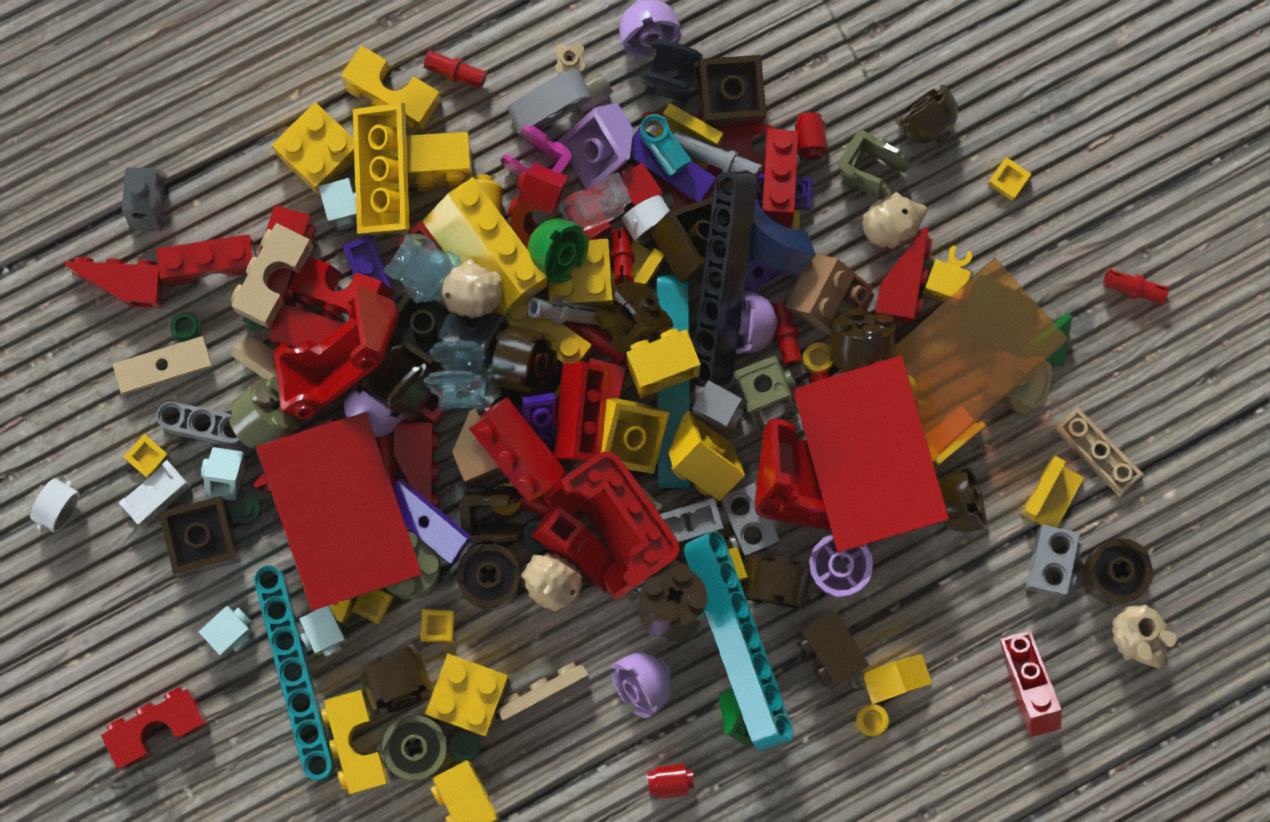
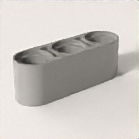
[507,69,591,137]
[156,402,245,447]

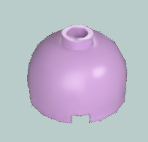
[619,0,682,58]
[736,291,778,354]
[344,379,405,437]
[809,534,873,597]
[611,652,672,719]

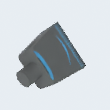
[122,167,166,231]

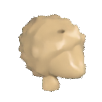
[862,192,927,249]
[440,259,502,318]
[521,553,582,612]
[1112,603,1177,669]

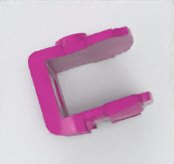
[500,125,572,182]

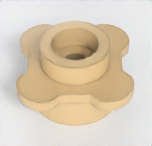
[554,43,586,74]

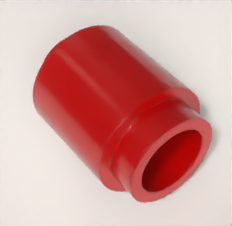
[795,112,827,161]
[647,764,694,799]

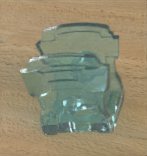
[384,234,462,304]
[424,341,489,411]

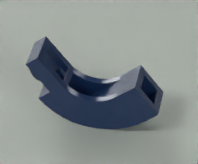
[749,200,816,276]

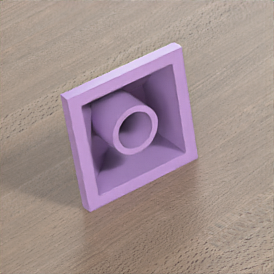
[558,103,633,193]

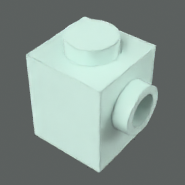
[318,178,357,230]
[201,447,245,501]
[199,606,253,658]
[299,606,347,658]

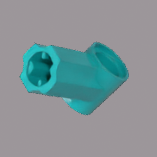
[640,114,692,178]

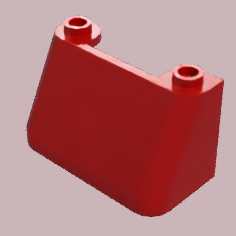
[274,284,399,419]
[754,418,832,531]
[543,451,679,601]

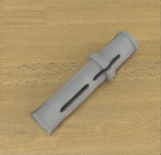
[674,130,763,181]
[528,298,601,326]

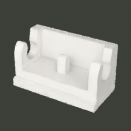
[119,460,191,529]

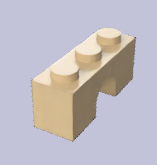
[231,223,313,329]

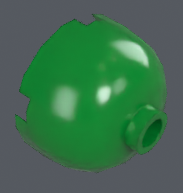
[527,218,589,284]

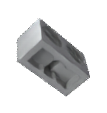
[692,380,744,436]
[717,483,780,559]
[660,498,724,546]
[1025,524,1083,598]

